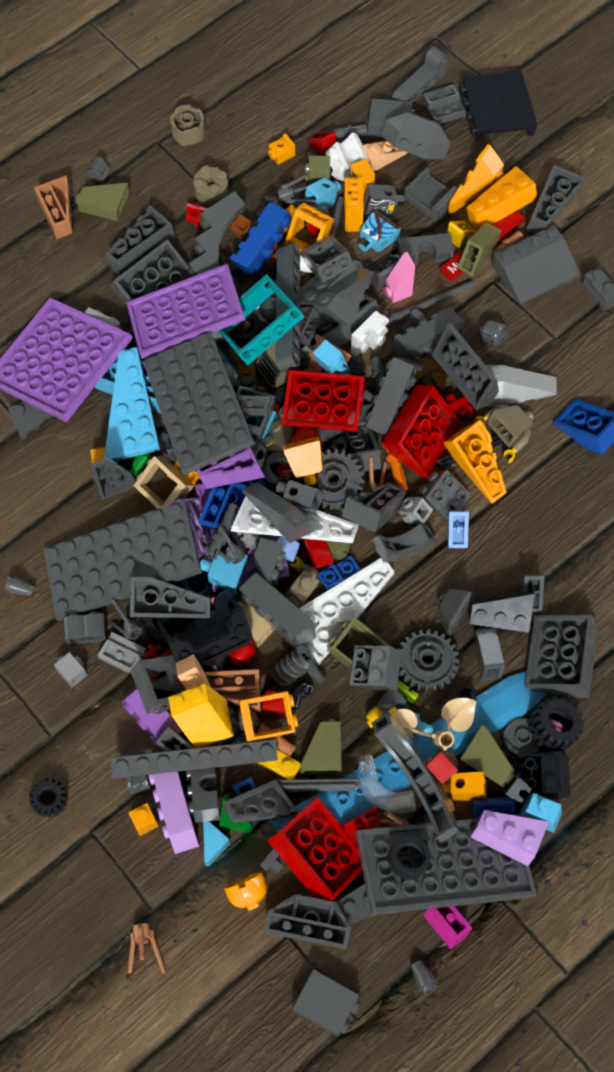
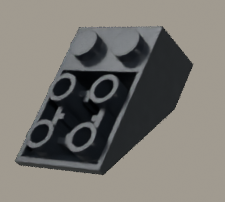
[503,751,570,799]

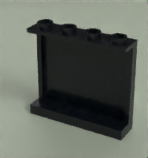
[459,71,537,142]

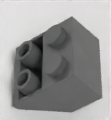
[254,537,286,588]
[350,646,401,691]

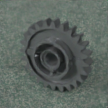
[303,449,365,511]
[397,629,460,692]

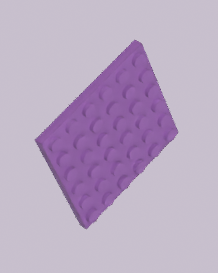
[0,298,132,422]

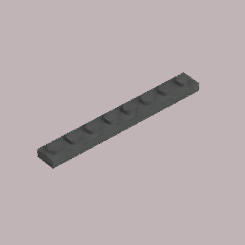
[111,739,278,778]

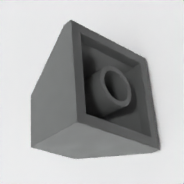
[438,589,472,638]

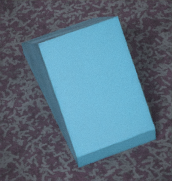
[203,821,230,866]

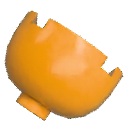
[224,872,267,911]

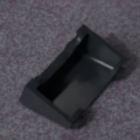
[157,589,253,667]

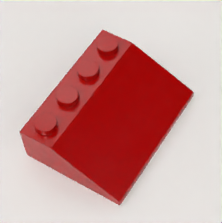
[282,370,366,432]
[382,385,461,479]
[267,797,362,901]

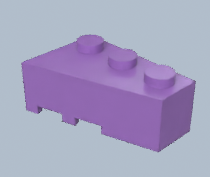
[196,447,265,489]
[121,689,182,746]

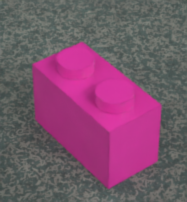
[423,906,473,950]

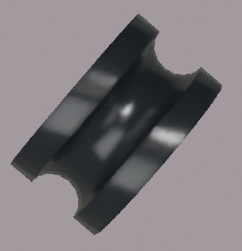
[457,685,477,701]

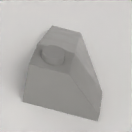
[482,365,557,408]

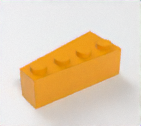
[467,166,537,231]

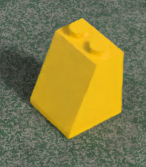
[168,683,233,748]

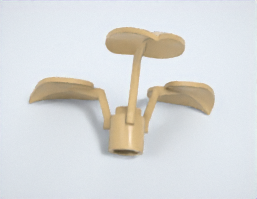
[391,698,476,783]

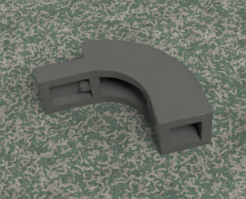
[372,523,437,562]

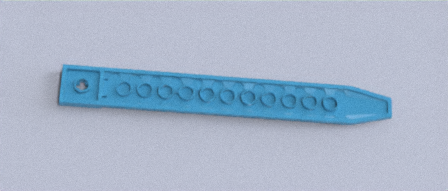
[271,671,548,832]

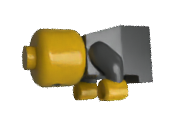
[366,691,410,728]

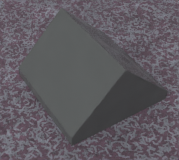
[366,254,402,291]

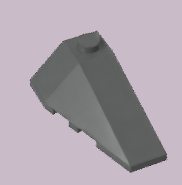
[313,268,374,326]
[242,482,320,543]
[130,577,210,618]

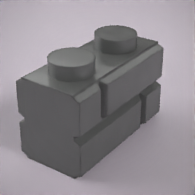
[582,267,614,311]

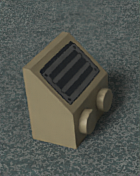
[255,342,304,390]

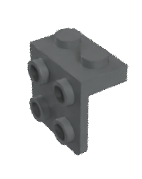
[417,469,470,520]

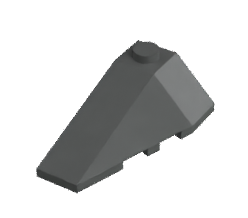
[90,457,135,501]

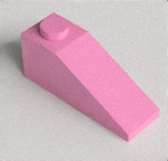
[384,252,415,303]

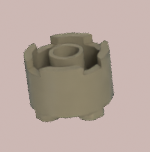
[170,105,205,146]
[193,165,229,207]

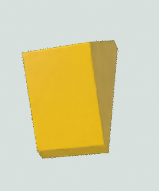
[448,221,477,249]

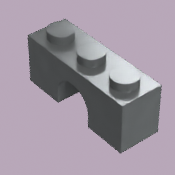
[397,233,454,265]
[186,767,220,823]

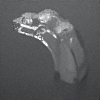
[357,755,416,813]

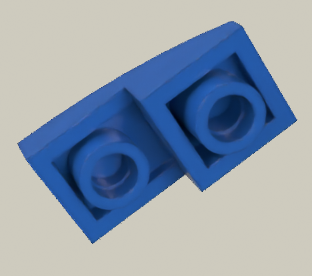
[318,555,361,591]

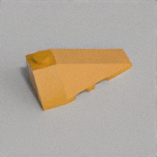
[448,144,504,214]
[443,420,507,504]

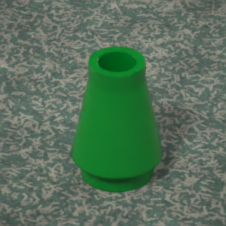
[128,453,153,478]

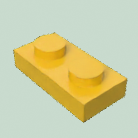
[258,750,301,779]

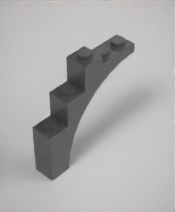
[188,191,246,277]
[372,712,459,842]

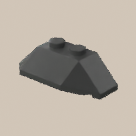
[381,111,451,159]
[264,894,352,950]

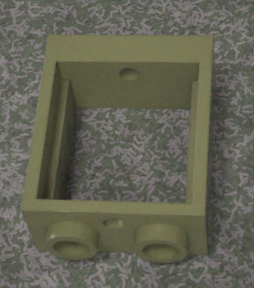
[326,617,390,671]

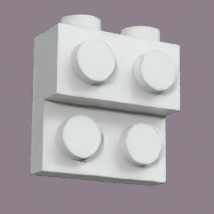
[325,132,369,182]
[351,311,389,357]

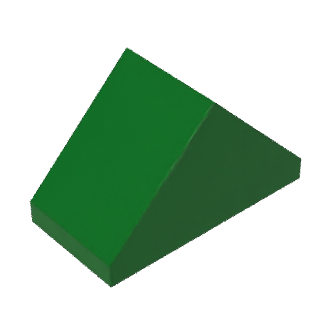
[219,794,252,833]

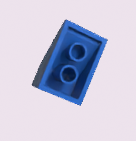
[553,399,614,455]

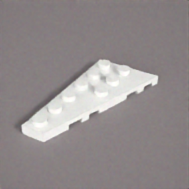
[231,496,359,543]
[299,558,394,665]

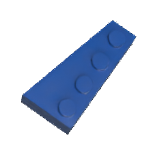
[230,202,292,277]

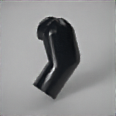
[291,683,313,709]

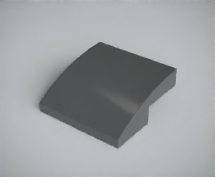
[423,84,466,124]

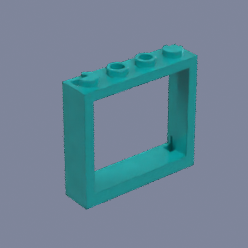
[218,274,304,365]

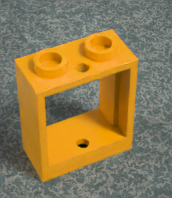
[344,177,364,232]
[284,203,334,253]
[239,691,298,742]

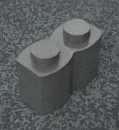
[64,611,106,645]

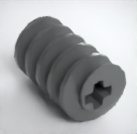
[270,645,314,686]

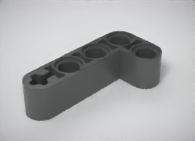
[392,46,448,105]

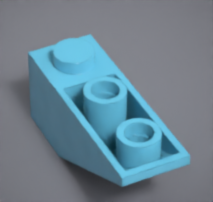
[313,339,351,375]

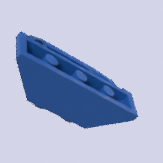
[198,480,253,529]

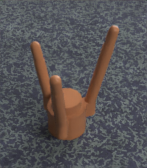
[360,457,387,493]
[128,924,166,974]

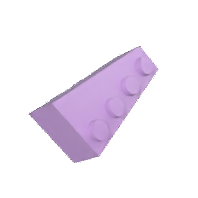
[148,771,199,854]

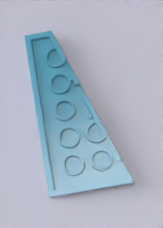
[104,347,160,461]

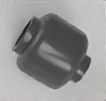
[480,320,508,346]

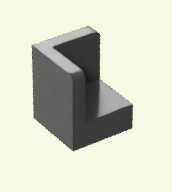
[400,308,428,334]

